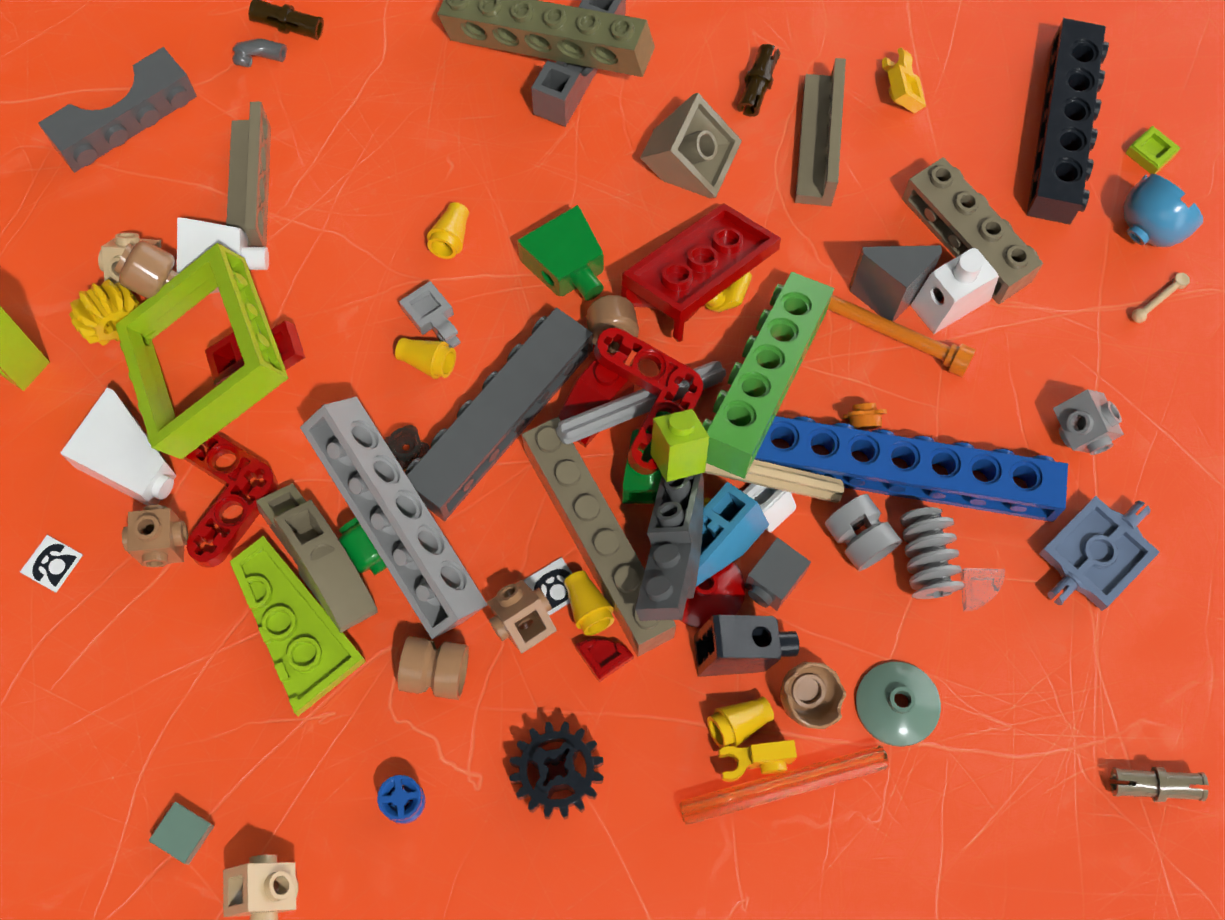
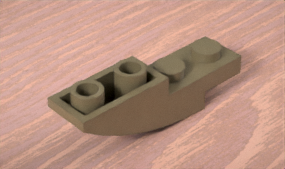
[256,483,378,633]

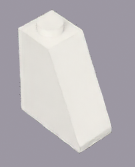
[60,387,177,506]

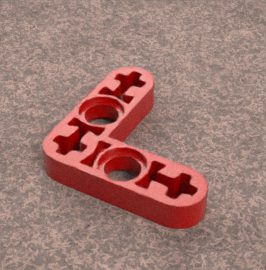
[594,328,703,475]
[184,434,278,568]

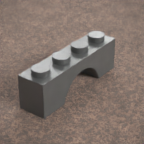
[531,0,626,127]
[38,47,197,173]

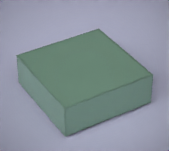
[148,802,214,865]

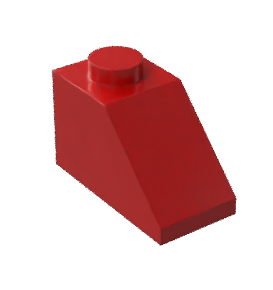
[558,352,635,448]

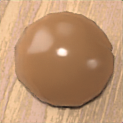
[780,661,847,729]

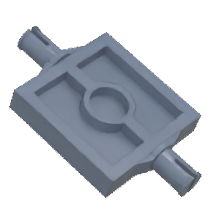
[1039,496,1159,611]

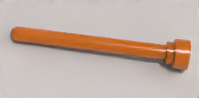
[828,295,976,378]

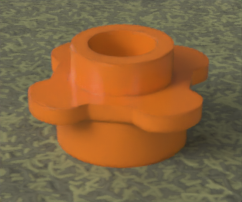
[843,403,887,430]

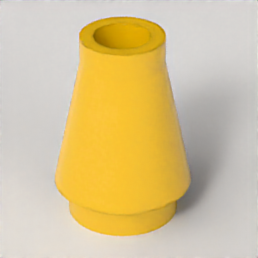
[427,202,469,259]
[395,337,456,379]
[564,571,614,636]
[707,696,774,748]

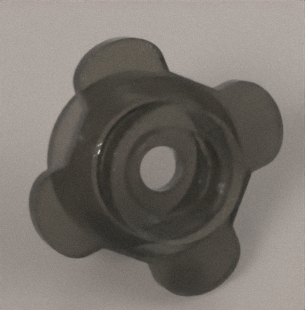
[384,425,430,470]

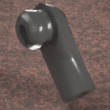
[232,38,287,67]

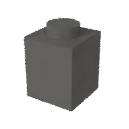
[745,537,811,611]

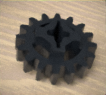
[509,722,604,820]

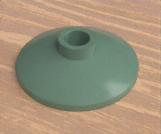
[855,662,941,747]

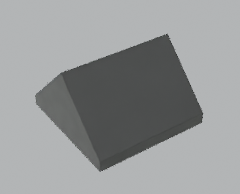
[849,245,942,322]

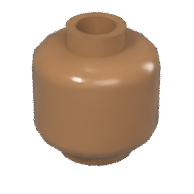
[114,240,179,299]
[586,295,639,353]

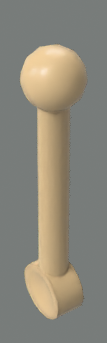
[1132,273,1190,323]

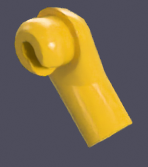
[706,272,752,313]

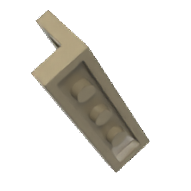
[795,58,846,207]
[226,101,271,247]

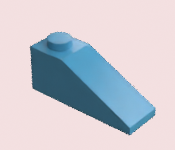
[696,482,769,586]

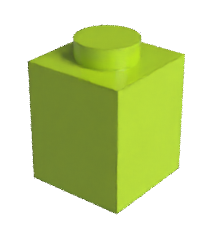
[651,409,710,482]

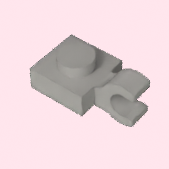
[399,281,461,348]

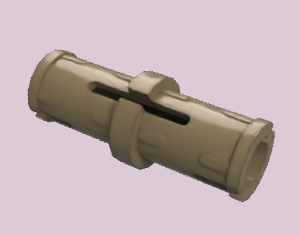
[1110,767,1209,802]

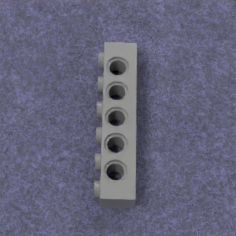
[300,397,488,639]

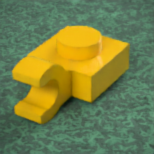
[882,47,926,113]
[718,740,797,782]

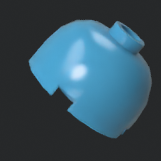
[1123,174,1203,247]

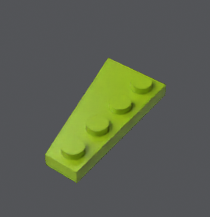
[230,536,366,716]

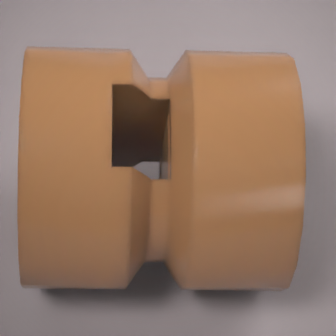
[397,636,469,700]

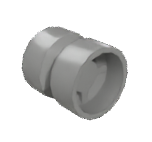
[824,494,902,572]

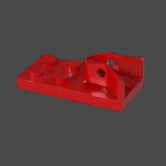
[621,203,781,342]

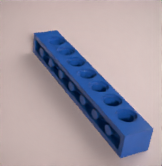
[755,416,1068,522]

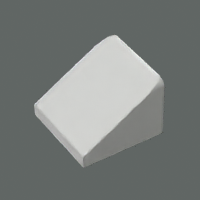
[742,484,796,532]

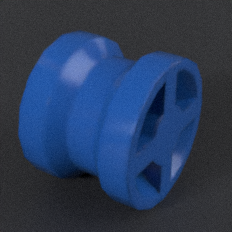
[377,775,426,824]

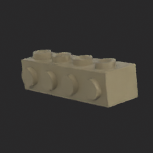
[902,157,1044,305]

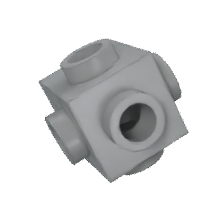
[1053,389,1124,455]

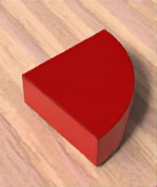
[575,639,634,682]

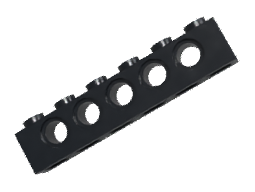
[1026,18,1109,225]

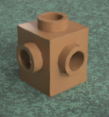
[122,505,188,568]
[487,580,557,654]

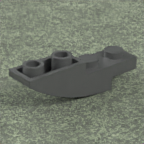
[635,473,704,621]

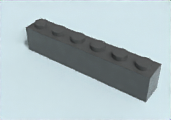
[405,307,593,522]

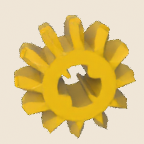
[69,279,140,346]

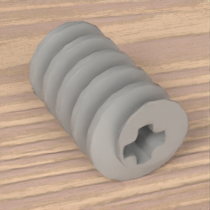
[900,507,964,599]

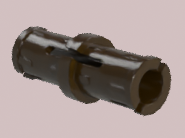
[249,0,324,40]
[737,44,781,117]

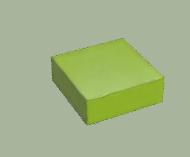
[1125,126,1181,174]

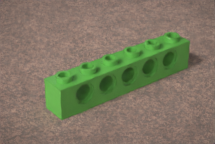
[703,271,835,479]

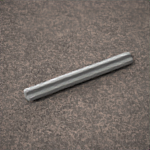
[556,361,726,444]

